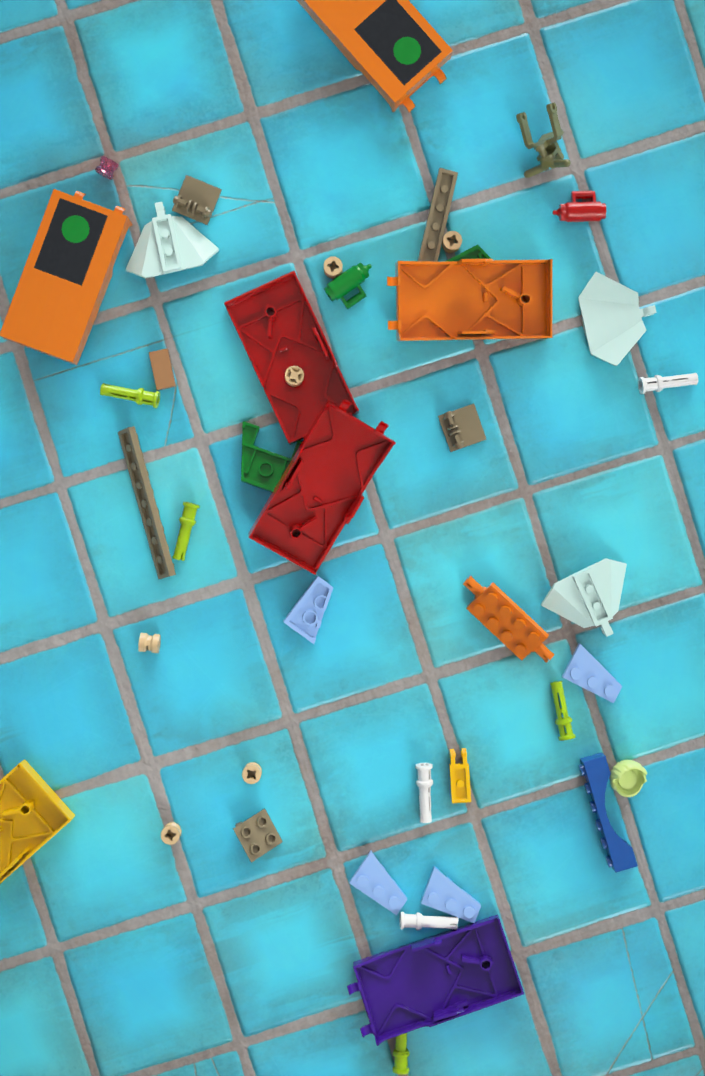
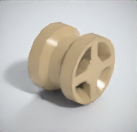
[442,231,462,253]
[324,256,343,279]
[285,366,304,387]
[242,762,262,784]
[161,822,182,845]

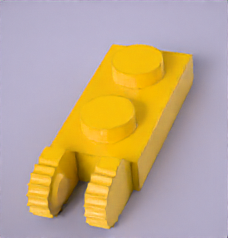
[449,748,471,803]

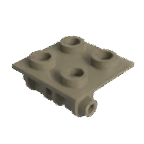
[172,175,222,225]
[438,404,487,452]
[233,808,283,863]

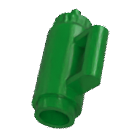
[324,263,372,309]

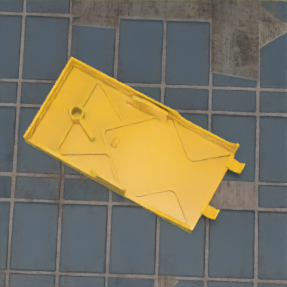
[0,759,76,884]

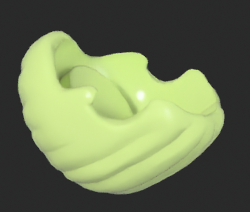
[609,760,647,797]

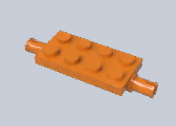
[463,576,554,663]

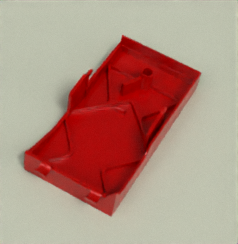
[224,271,359,445]
[248,399,396,575]

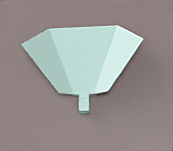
[126,202,219,279]
[578,272,657,366]
[541,558,627,637]

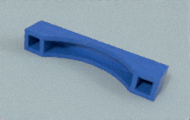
[579,752,638,873]

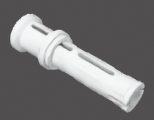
[638,373,698,394]
[415,763,433,823]
[399,912,458,930]

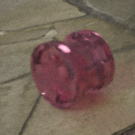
[95,156,119,180]

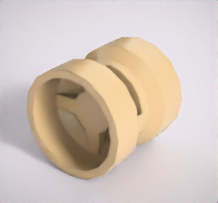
[138,633,161,653]

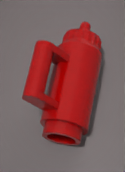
[552,191,606,222]

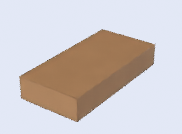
[149,348,176,390]

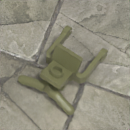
[516,102,571,178]

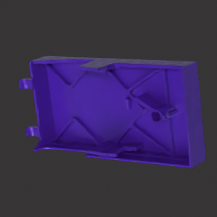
[347,914,524,1046]

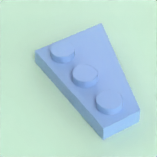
[283,575,333,644]
[562,643,622,703]
[349,850,407,915]
[421,866,481,924]

